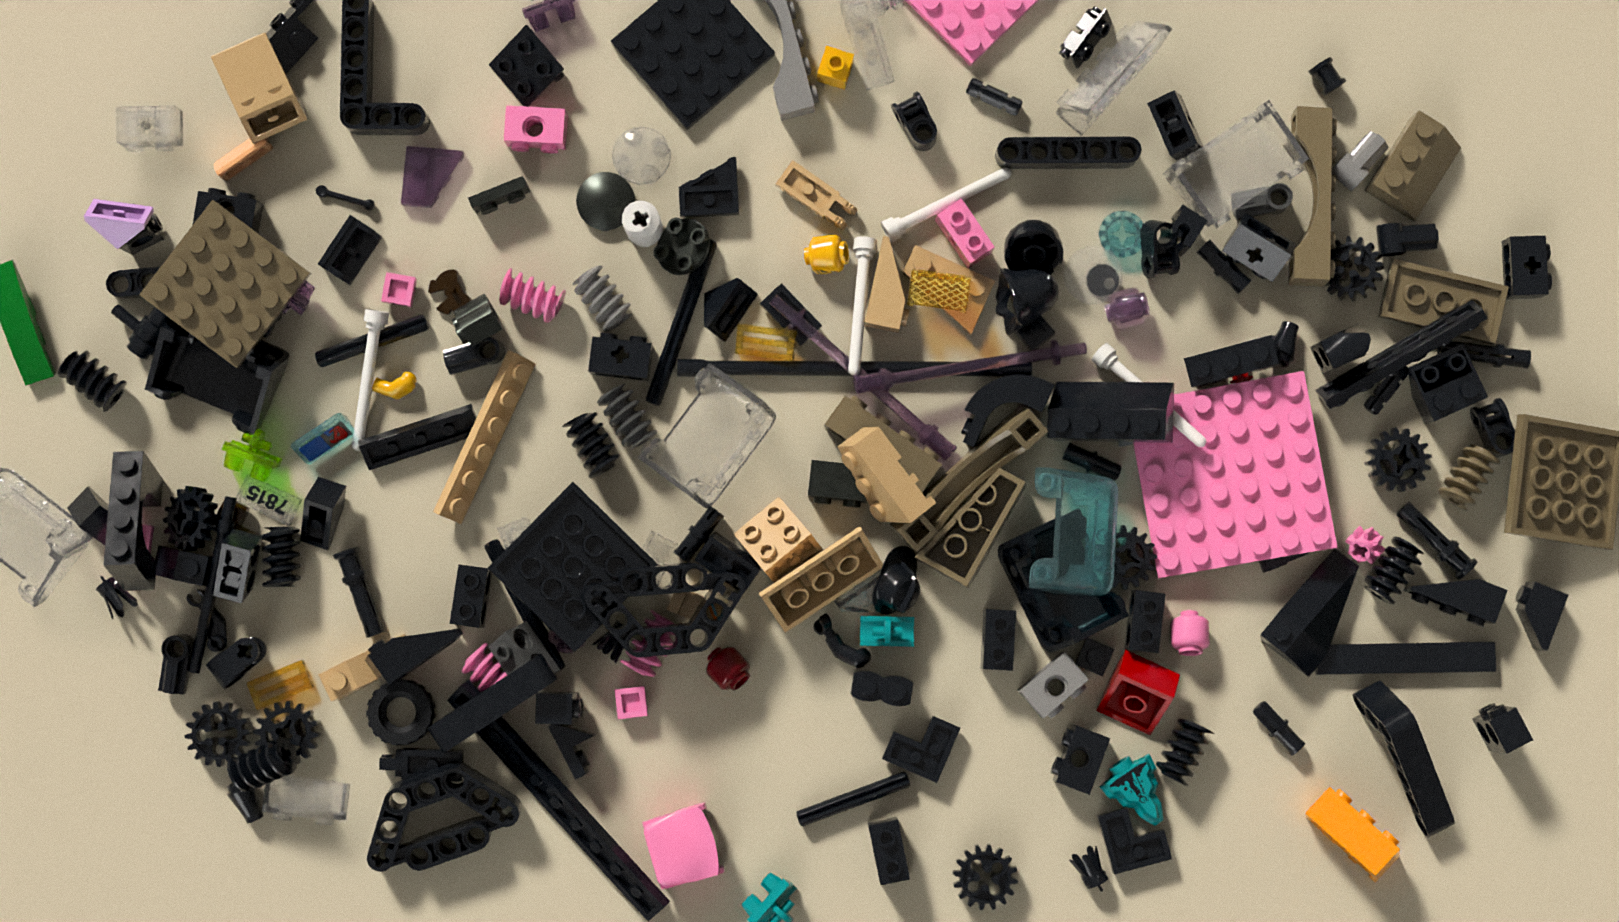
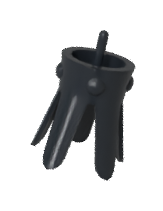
[96,576,138,619]
[592,620,624,663]
[1069,846,1108,892]

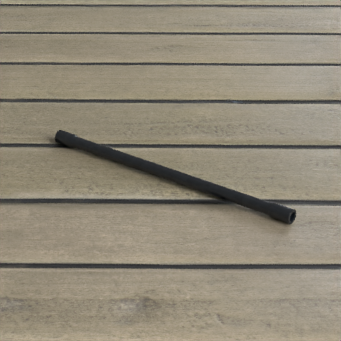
[677,359,1032,377]

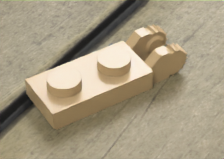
[775,160,858,230]

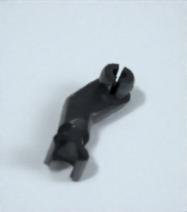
[187,589,227,652]
[813,613,871,668]

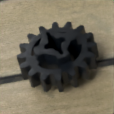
[1364,428,1432,492]
[163,486,219,551]
[1091,525,1157,590]
[253,700,321,764]

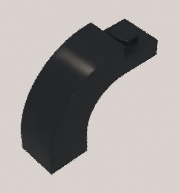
[961,374,1055,447]

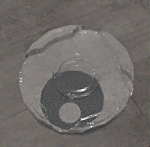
[1064,246,1123,304]

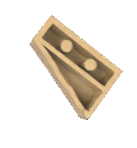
[837,427,936,523]

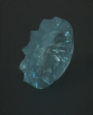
[1098,211,1144,258]

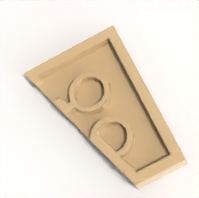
[903,245,995,336]

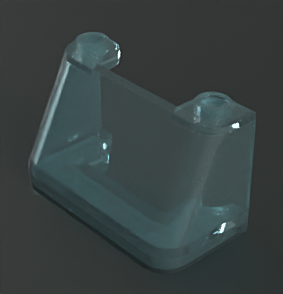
[1029,467,1118,596]

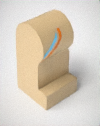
[667,592,721,619]

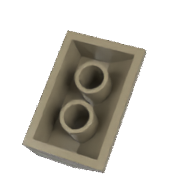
[1364,110,1461,222]

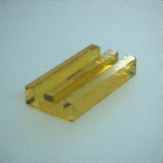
[735,323,797,361]
[246,660,314,710]

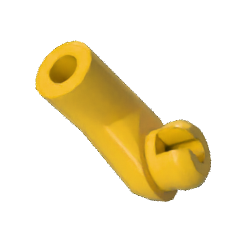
[372,372,417,399]

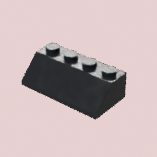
[1047,382,1174,443]

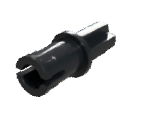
[1062,442,1122,481]
[1253,701,1305,756]

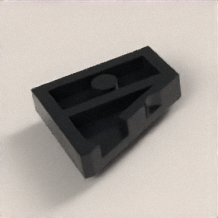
[679,157,739,218]

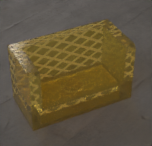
[907,269,972,313]

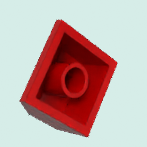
[1096,650,1180,735]

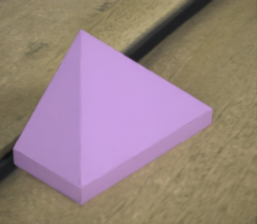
[84,199,154,249]

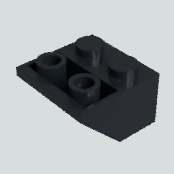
[1408,343,1488,424]

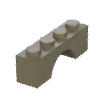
[824,395,942,492]

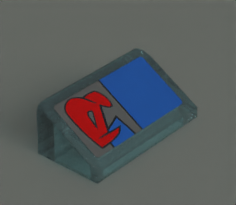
[291,412,354,465]

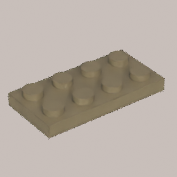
[1378,259,1509,345]

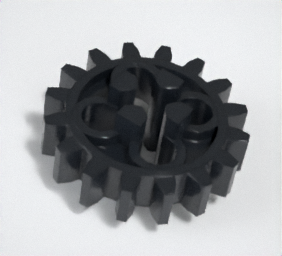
[1325,236,1385,302]
[184,701,253,767]
[952,844,1018,910]

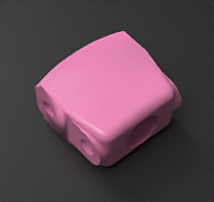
[642,802,725,889]

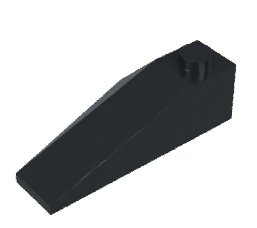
[1260,549,1359,677]

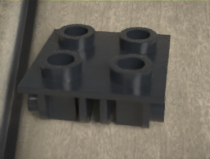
[489,25,565,107]

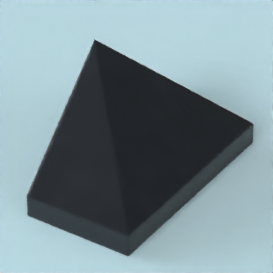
[704,278,758,342]

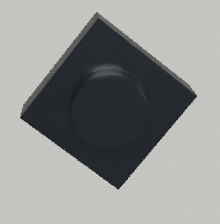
[1015,315,1055,353]
[1075,638,1115,677]

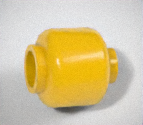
[804,235,849,274]

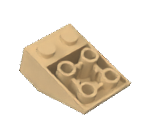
[211,32,307,144]

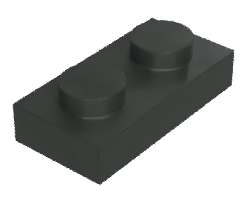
[468,176,530,215]

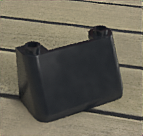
[145,319,290,434]
[998,508,1129,652]

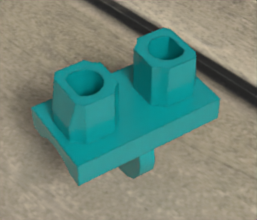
[860,616,914,647]
[742,872,797,922]

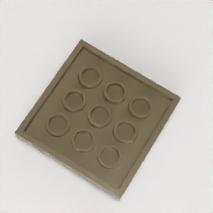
[139,200,311,368]
[1504,414,1619,550]

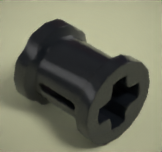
[1308,57,1346,96]

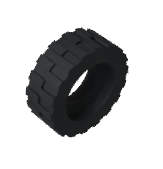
[366,679,436,746]

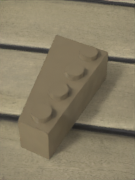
[915,467,1027,589]

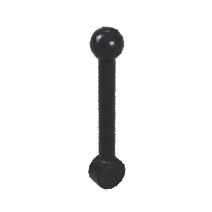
[316,185,375,211]

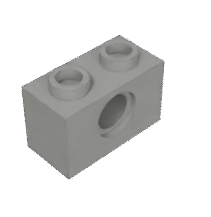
[1018,652,1089,719]

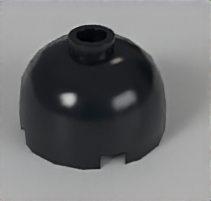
[1004,220,1064,275]

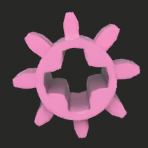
[1345,526,1385,564]

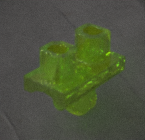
[222,429,282,482]

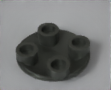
[576,172,635,231]
[654,217,710,275]

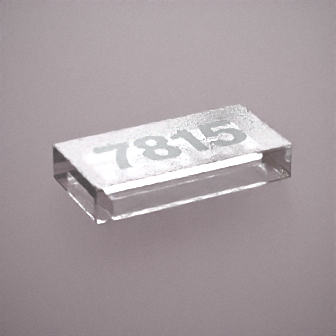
[236,474,303,526]

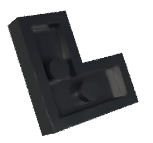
[882,716,960,783]
[1097,807,1172,875]

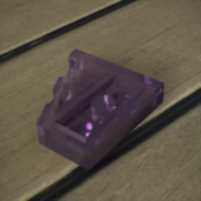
[401,146,464,208]

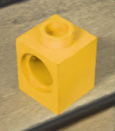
[817,45,854,90]

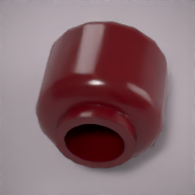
[706,646,750,691]

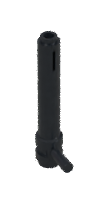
[111,304,171,359]

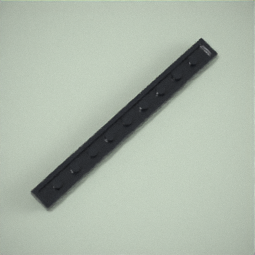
[447,680,670,921]

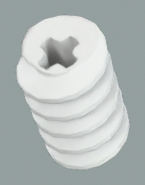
[622,201,663,247]

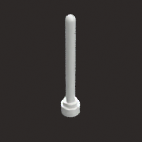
[881,167,1011,243]
[848,237,877,376]
[352,309,389,451]
[1091,343,1207,447]

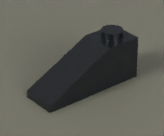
[365,628,463,689]

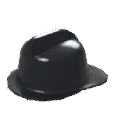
[872,546,920,615]

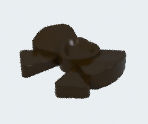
[428,269,472,315]

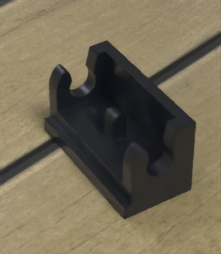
[1171,204,1208,256]
[318,215,382,285]
[695,532,762,594]

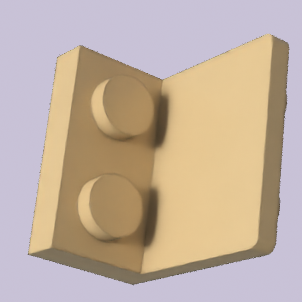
[734,497,823,583]

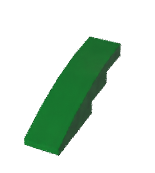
[0,260,56,386]

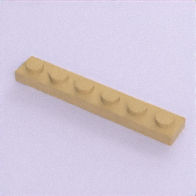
[433,350,536,524]

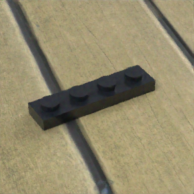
[358,404,477,470]

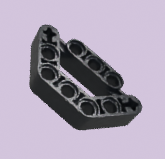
[583,562,745,657]
[367,761,522,872]

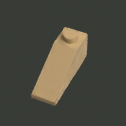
[864,236,909,333]
[318,634,406,702]

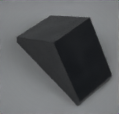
[67,487,109,545]

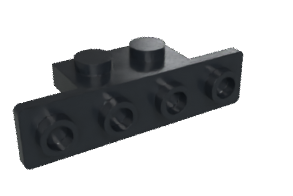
[266,0,319,74]

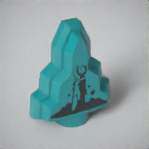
[1099,754,1164,826]

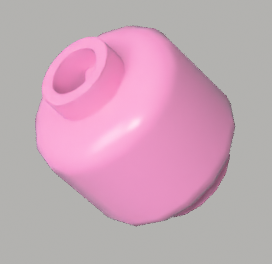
[1170,610,1210,656]

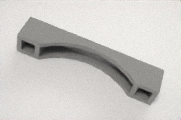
[765,0,819,121]

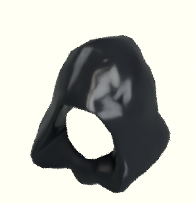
[995,268,1059,335]

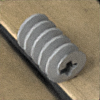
[572,265,632,332]

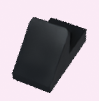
[548,724,596,780]

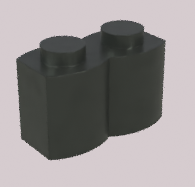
[452,293,503,347]

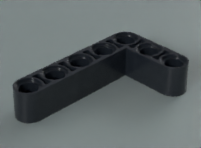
[340,0,430,135]
[1352,680,1455,838]

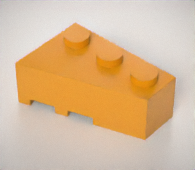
[1305,787,1400,883]

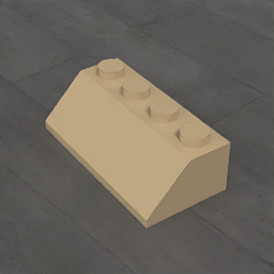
[759,526,883,633]

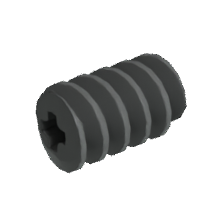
[597,383,658,450]

